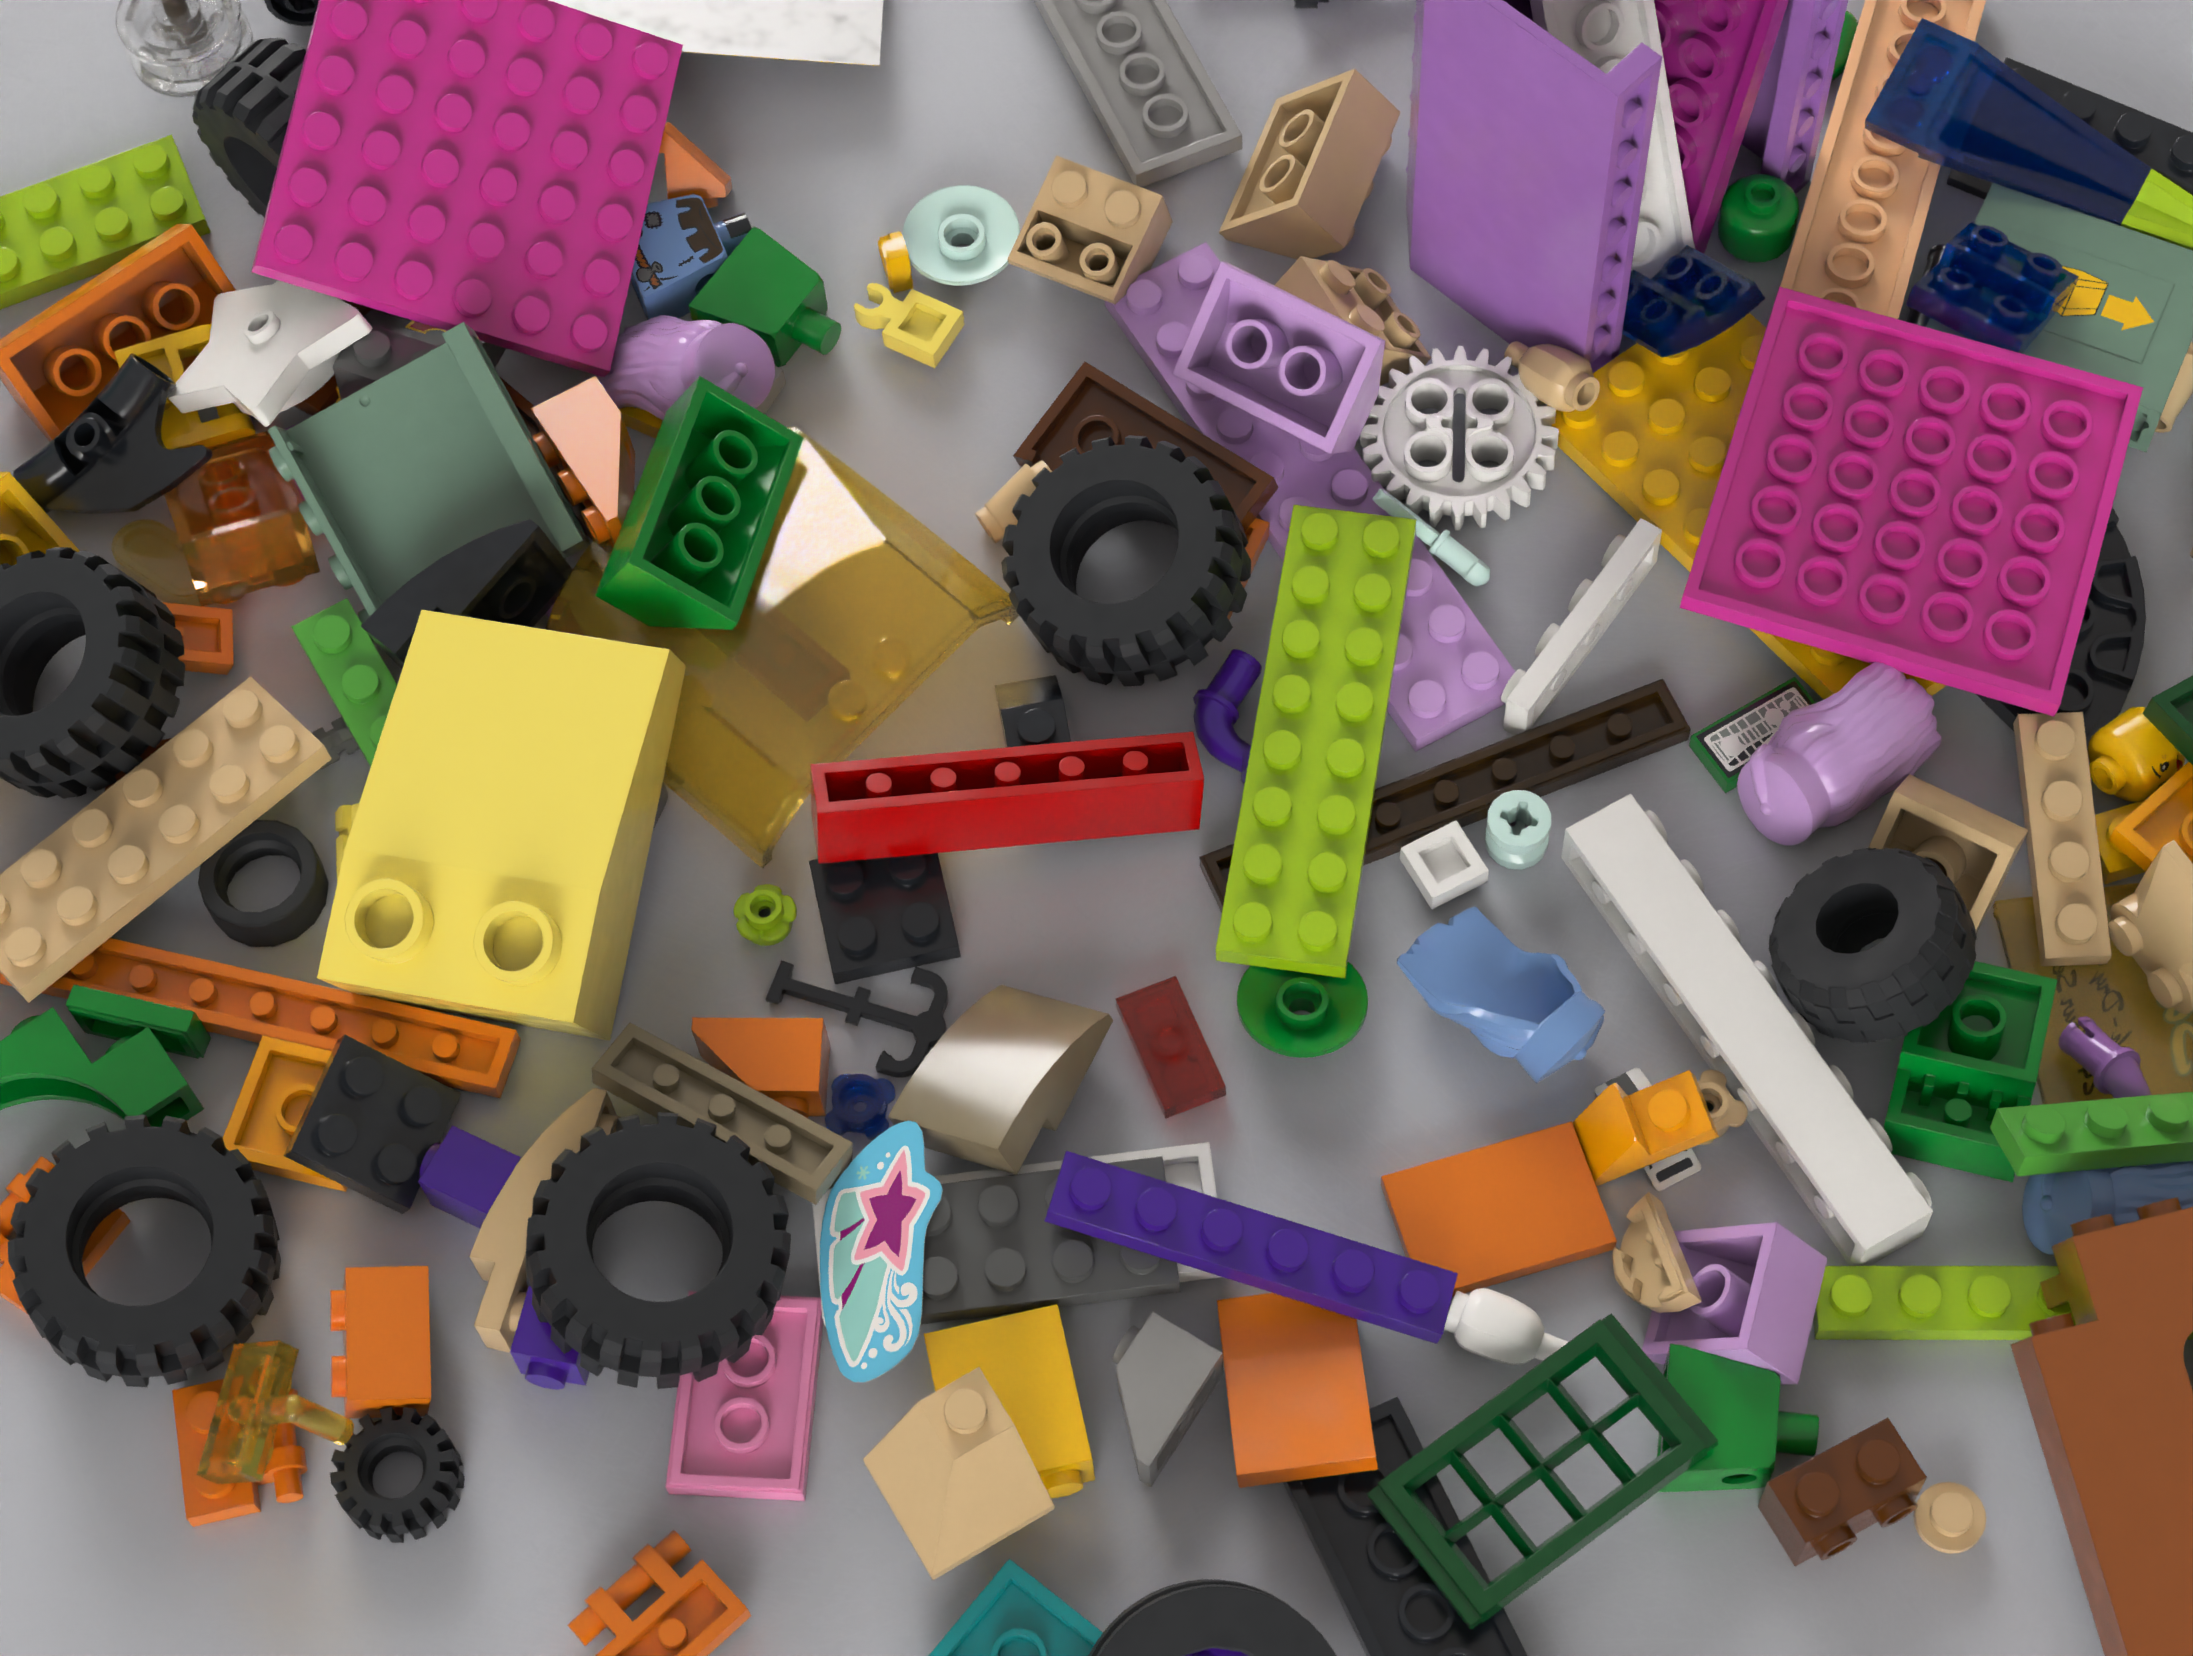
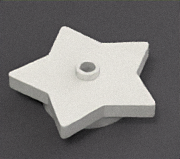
[168,280,373,426]

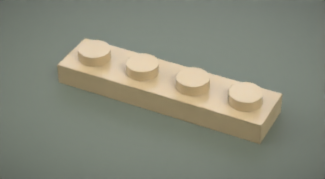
[2013,712,2112,966]

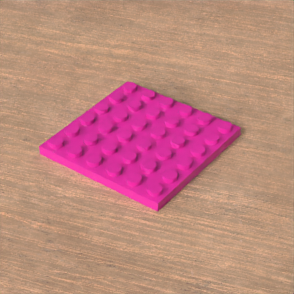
[251,0,683,378]
[1679,286,2143,717]

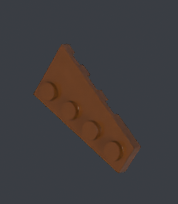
[1013,361,1279,532]

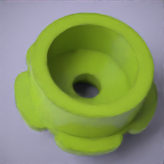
[733,884,797,946]

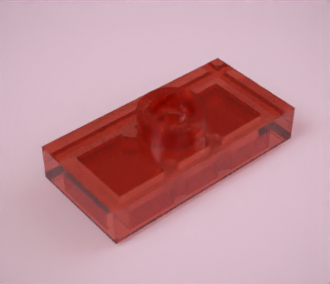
[1115,976,1226,1119]

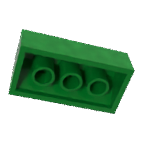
[595,376,804,630]

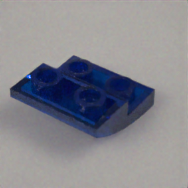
[1906,222,2079,354]
[1622,245,1765,357]

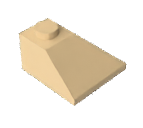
[863,1367,1055,1580]

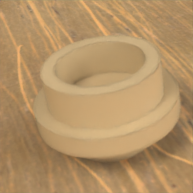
[1914,1482,1986,1554]

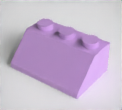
[1172,261,1385,454]

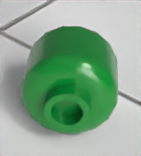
[1718,174,1799,263]

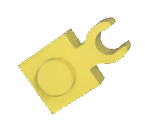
[854,283,965,368]

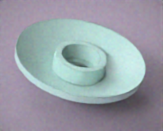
[903,185,1020,286]

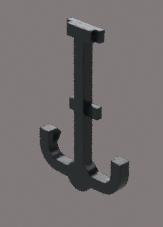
[765,960,948,1078]

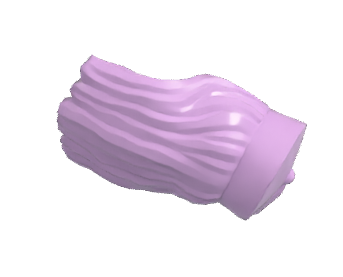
[595,315,775,420]
[1737,662,1942,845]

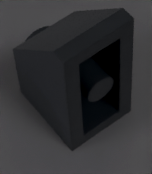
[995,675,1071,747]

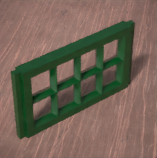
[1367,1313,1718,1629]

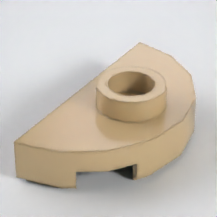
[1612,1192,1702,1313]

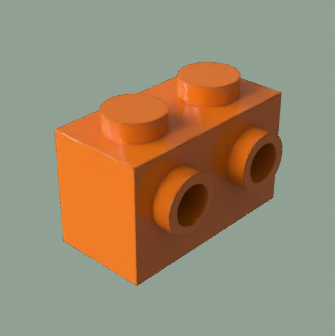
[330,1266,431,1419]

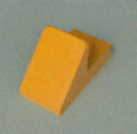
[1572,1070,1719,1187]

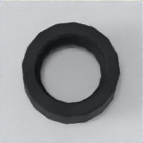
[198,820,329,947]

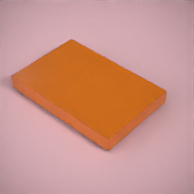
[1381,1121,1617,1297]
[1217,1293,1378,1488]

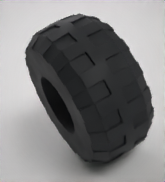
[1768,848,1977,1043]

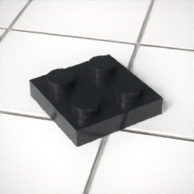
[809,853,961,984]
[284,1035,462,1214]

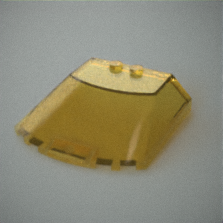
[545,426,1019,868]

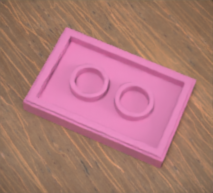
[666,1291,823,1501]

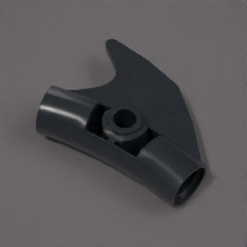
[13,353,213,514]

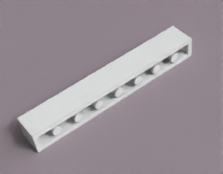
[1561,794,1933,1266]

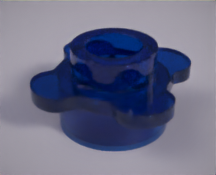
[825,1074,896,1140]

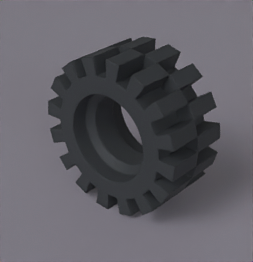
[330,1407,465,1543]

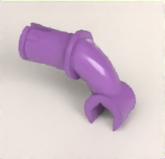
[2059,1016,2152,1098]

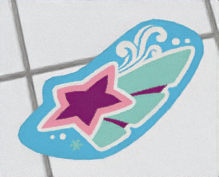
[820,1120,943,1383]

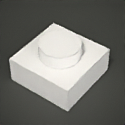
[1400,820,1489,909]

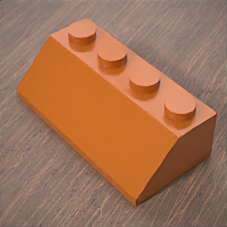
[0,223,236,442]

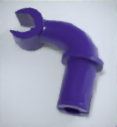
[1193,649,1262,785]

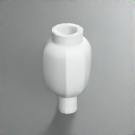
[1444,1288,1568,1365]

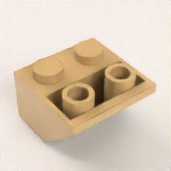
[1007,155,1173,304]
[1274,256,1431,386]

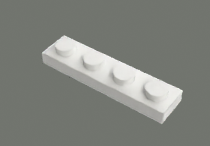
[1501,518,1662,736]

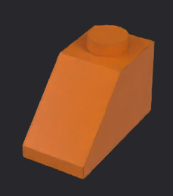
[691,1017,830,1118]

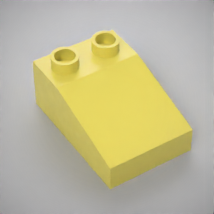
[317,610,686,1041]

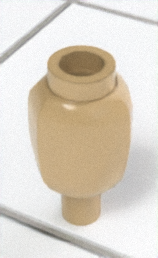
[1504,341,1600,412]

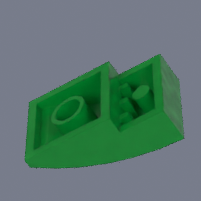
[1884,961,2058,1183]

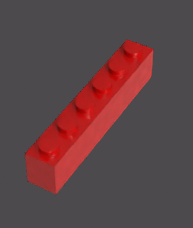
[810,731,1204,864]

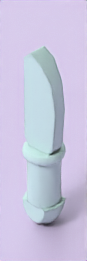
[1372,488,1490,587]

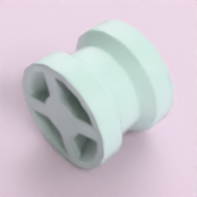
[1485,790,1551,870]

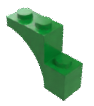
[0,1007,204,1127]

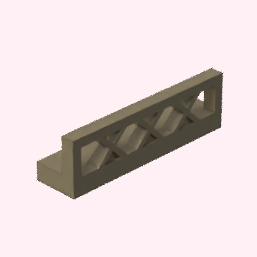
[592,1022,853,1205]

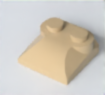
[2108,840,2193,1014]

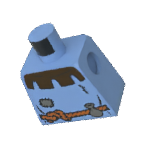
[630,194,752,320]

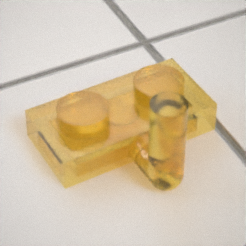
[196,1340,354,1484]

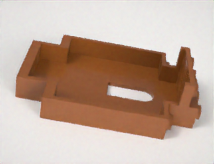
[2011,1197,2193,1656]

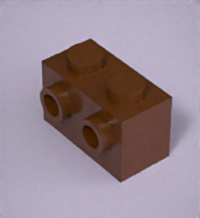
[1758,1417,1927,1566]

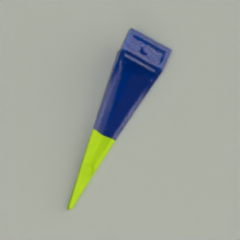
[1865,18,2193,250]

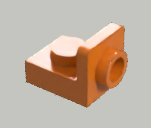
[162,602,234,675]

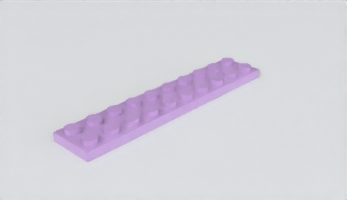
[1105,242,1515,752]

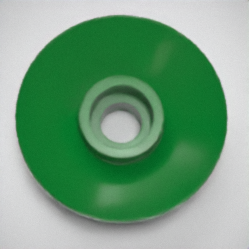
[1237,962,1368,1058]

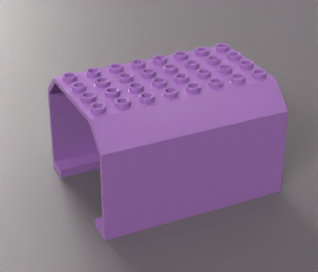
[1406,0,1848,373]

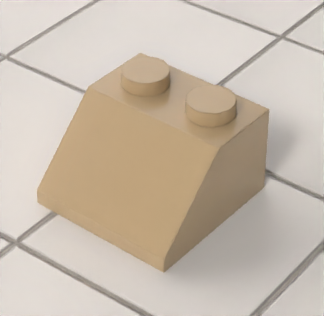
[1868,774,2028,934]

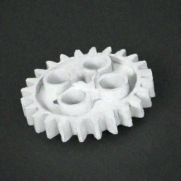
[1360,346,1559,531]

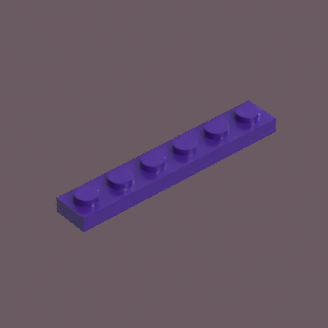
[1045,1151,1458,1344]

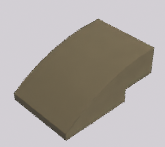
[888,985,1113,1175]

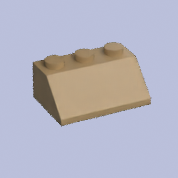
[1219,69,1401,260]

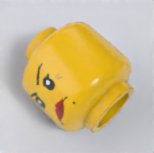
[2087,707,2186,802]

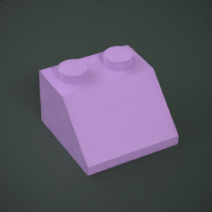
[1642,1222,1827,1385]

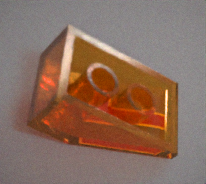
[163,430,320,606]

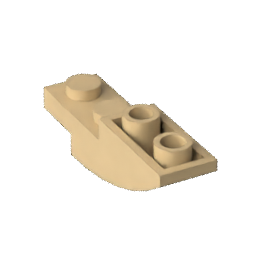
[469,1088,620,1353]

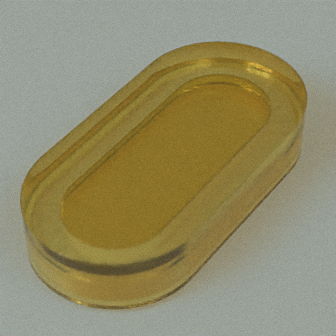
[111,519,220,606]

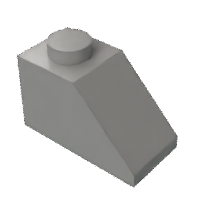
[1113,1311,1223,1487]

